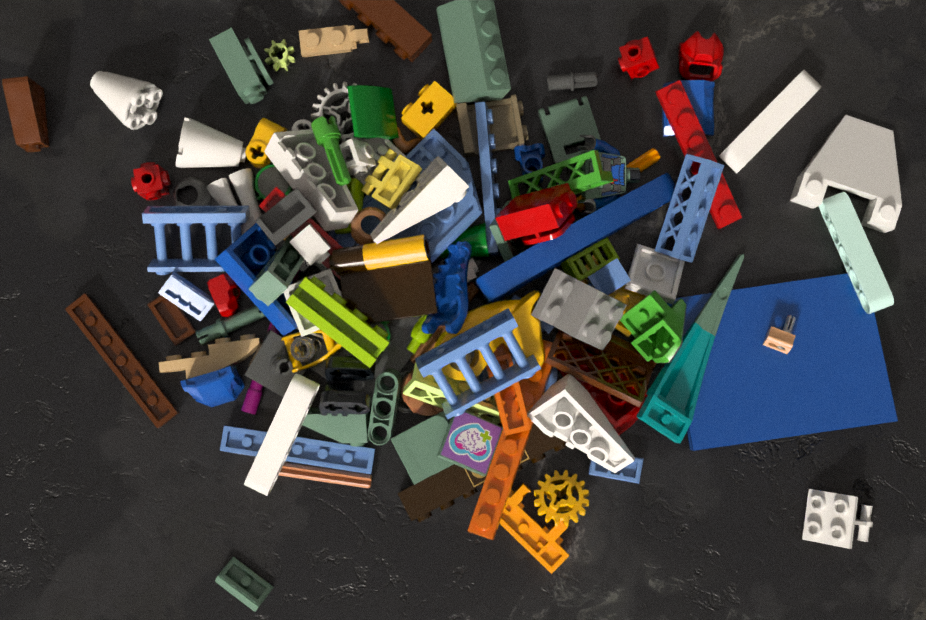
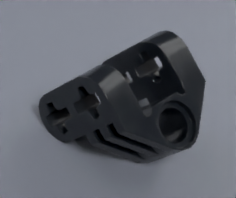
[319,357,376,417]

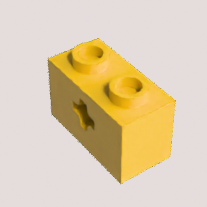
[401,81,458,140]

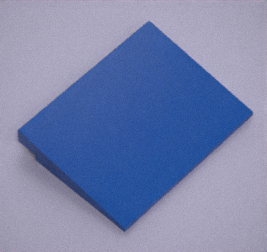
[666,273,898,451]

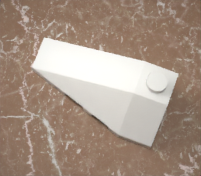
[370,155,469,244]
[527,374,635,473]

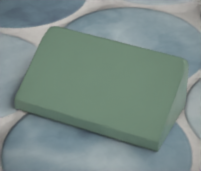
[215,556,274,612]

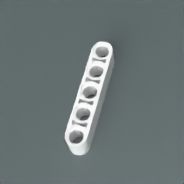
[719,70,822,173]
[244,373,320,496]

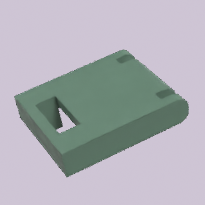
[538,96,601,164]

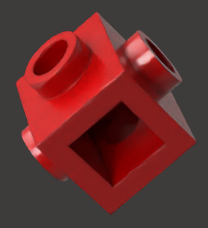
[618,36,660,79]
[131,162,170,200]

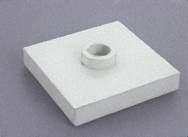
[624,244,685,304]

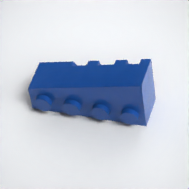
[215,223,297,336]

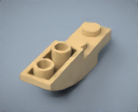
[159,334,263,379]

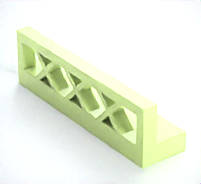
[403,363,501,425]

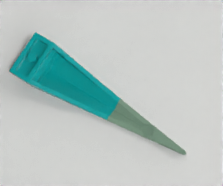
[636,254,744,444]

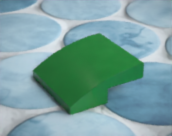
[347,85,399,140]

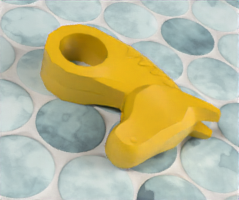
[434,290,545,381]

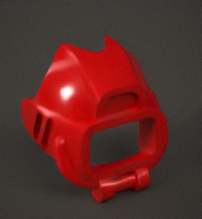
[678,31,724,82]

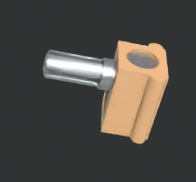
[763,315,796,354]

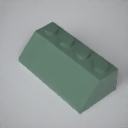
[436,0,511,103]

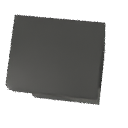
[256,187,317,246]

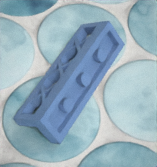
[655,154,724,263]

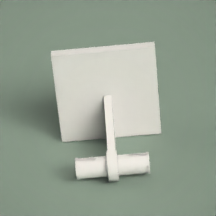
[802,489,873,549]

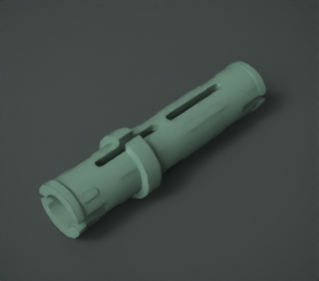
[195,305,266,346]

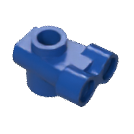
[514,143,545,185]

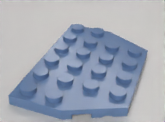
[328,129,482,262]

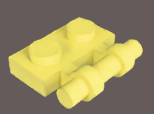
[361,149,422,210]

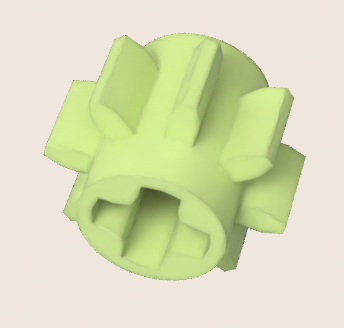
[264,39,296,72]

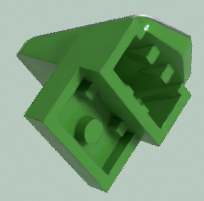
[620,290,686,363]

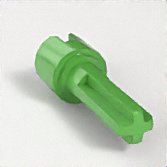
[311,115,351,186]

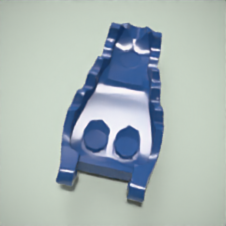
[422,241,472,334]

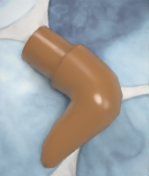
[392,127,422,153]

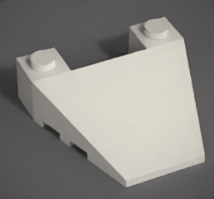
[790,115,902,233]

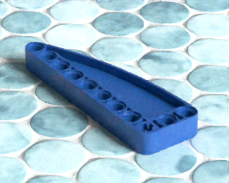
[475,172,676,304]

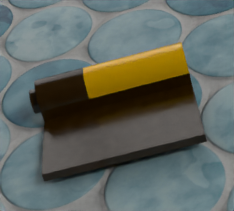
[329,234,438,324]

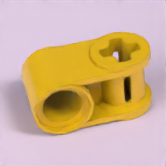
[245,118,287,169]

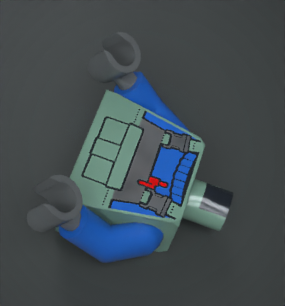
[578,134,640,215]

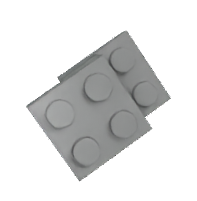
[531,268,627,350]

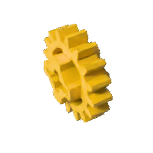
[534,470,589,527]

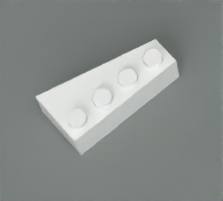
[264,129,358,231]

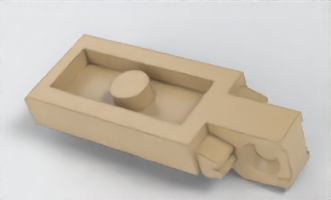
[299,25,369,57]

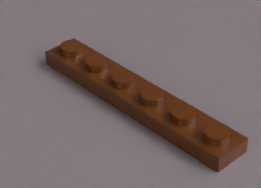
[65,293,180,428]

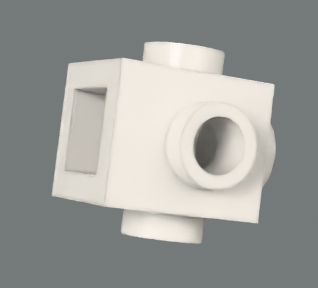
[339,138,376,177]

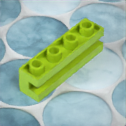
[286,276,390,368]

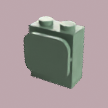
[209,28,273,104]
[391,411,453,485]

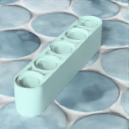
[819,192,894,314]

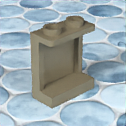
[456,94,528,158]

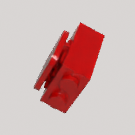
[495,183,577,245]

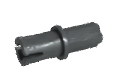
[547,71,598,91]

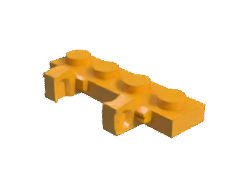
[500,483,569,574]

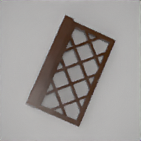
[544,329,657,407]

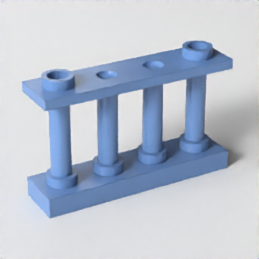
[142,205,250,275]
[415,308,541,419]

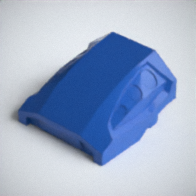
[662,80,715,137]
[180,366,245,407]

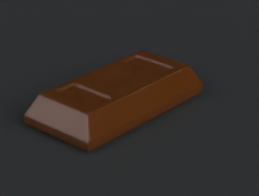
[147,295,196,346]

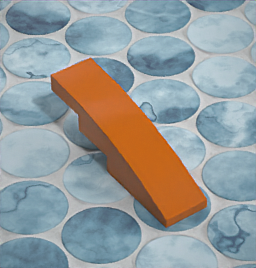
[486,343,530,436]

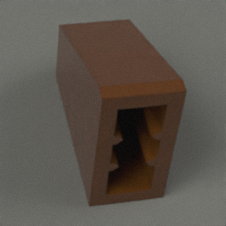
[2,76,49,152]

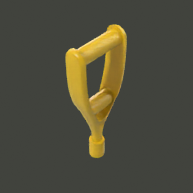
[281,330,342,373]

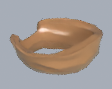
[351,207,386,245]

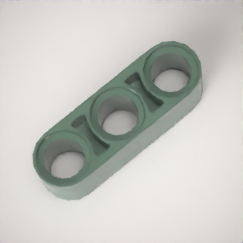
[368,368,402,445]

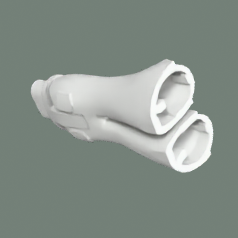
[207,168,270,240]

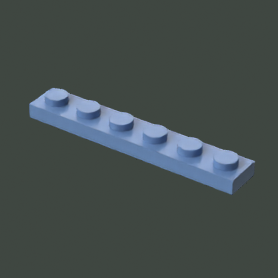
[475,102,501,257]
[220,425,376,474]

